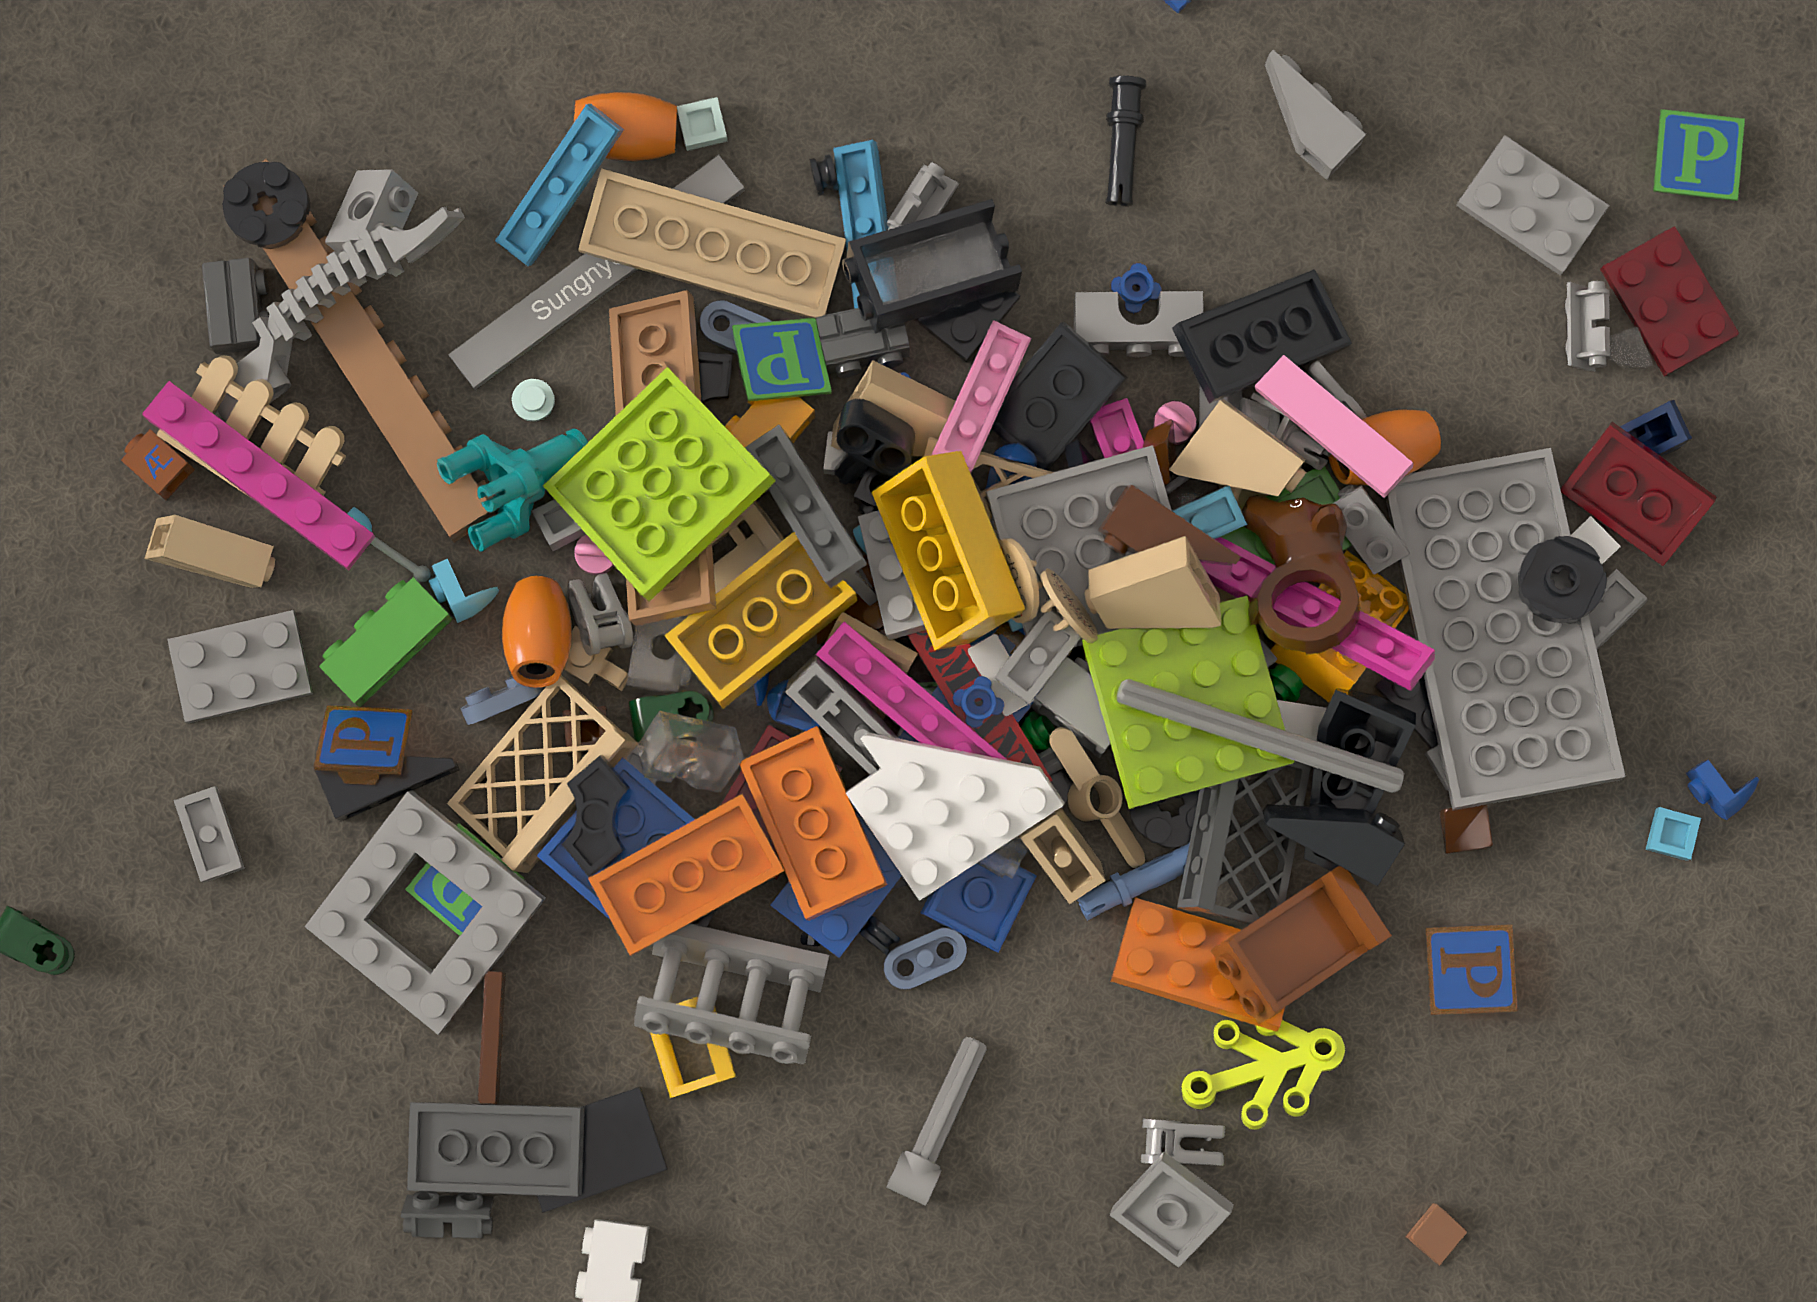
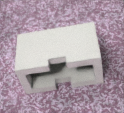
[575,1219,649,1302]

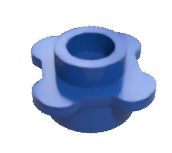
[1111,263,1161,313]
[953,676,1004,728]

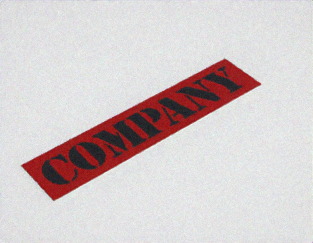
[908,630,1052,782]

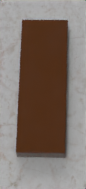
[478,971,506,1104]

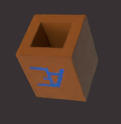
[121,429,195,500]

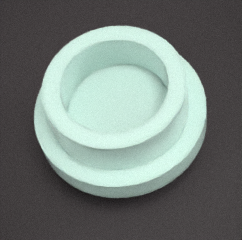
[512,379,555,422]

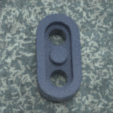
[700,301,773,354]
[460,676,545,725]
[884,928,967,990]

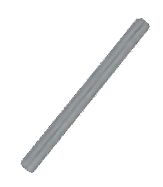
[1117,679,1404,792]

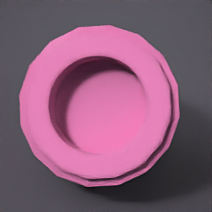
[1153,401,1196,445]
[574,534,614,575]

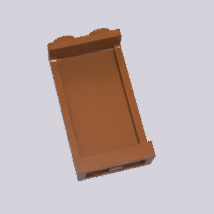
[1211,866,1392,1024]

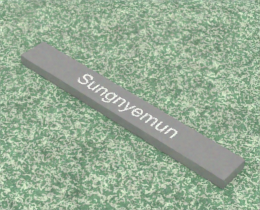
[448,155,745,390]

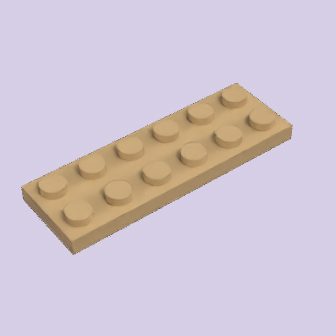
[578,168,846,320]

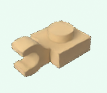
[564,626,631,691]

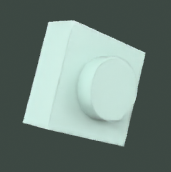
[677,97,727,151]

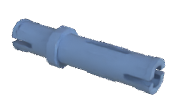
[1077,842,1190,921]

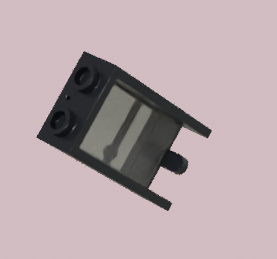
[842,199,1022,334]

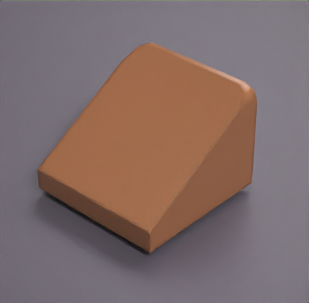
[1405,1203,1467,1266]

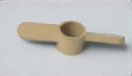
[1049,727,1145,868]

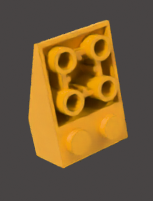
[1270,550,1409,702]

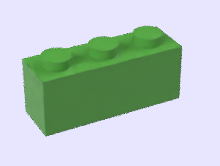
[319,577,453,707]

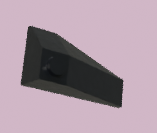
[1304,688,1416,871]

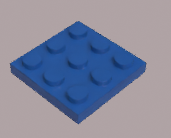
[537,758,695,919]

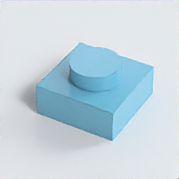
[1646,807,1701,861]

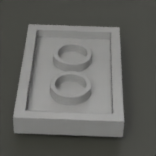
[1456,135,1609,276]
[167,610,313,724]

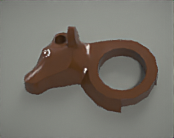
[1242,495,1360,655]

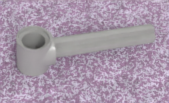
[886,1037,987,1206]

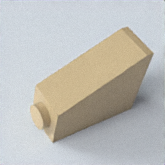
[831,361,955,457]
[1169,399,1307,496]
[145,515,275,588]
[1085,536,1221,629]

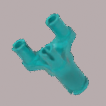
[437,429,588,552]

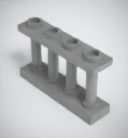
[634,924,829,1064]

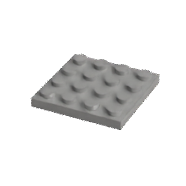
[985,445,1171,648]

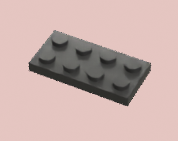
[407,1102,584,1196]

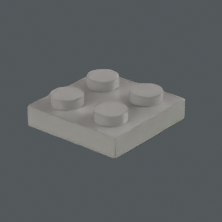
[1110,1151,1234,1268]

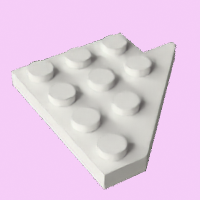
[846,732,1065,901]

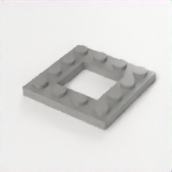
[305,790,546,1035]

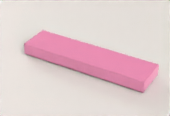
[931,320,1032,473]
[1255,355,1413,498]

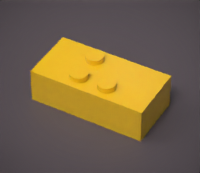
[872,451,1026,650]
[665,532,858,709]

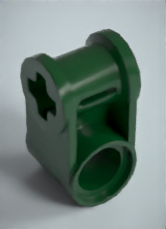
[628,691,714,745]
[0,906,75,975]

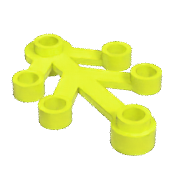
[1182,1020,1345,1130]

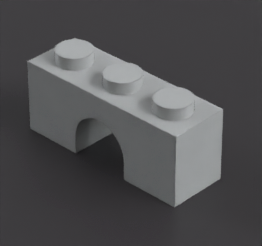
[1073,291,1203,357]

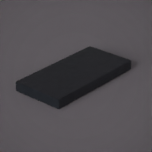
[1172,269,1352,404]

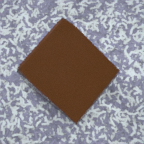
[1143,419,1176,485]

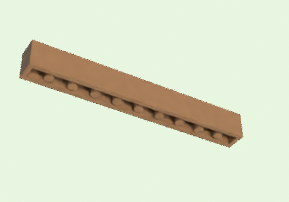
[223,159,496,543]

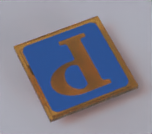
[314,705,413,785]
[1425,925,1518,1015]

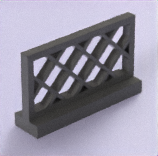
[745,424,878,606]
[1177,760,1311,925]

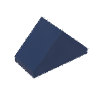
[1620,400,1692,457]

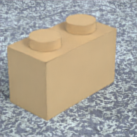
[1020,808,1106,904]

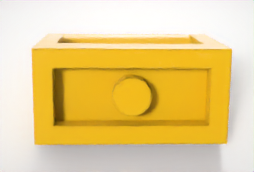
[650,996,737,1098]

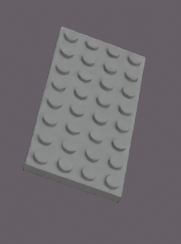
[1385,448,1625,811]

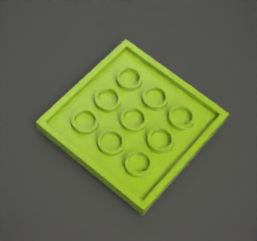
[543,367,776,602]
[1082,596,1295,809]

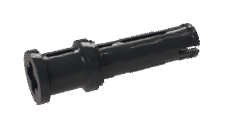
[1106,75,1147,206]

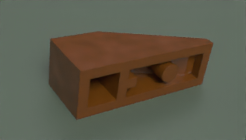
[1098,484,1241,566]

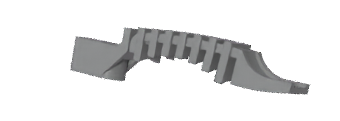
[217,207,465,423]

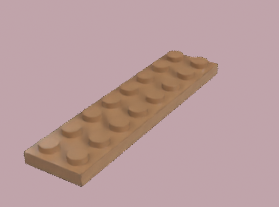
[609,290,717,626]

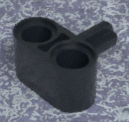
[834,399,915,485]

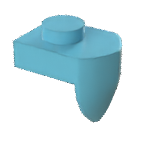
[428,559,499,623]

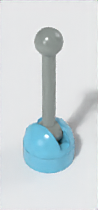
[347,507,431,582]

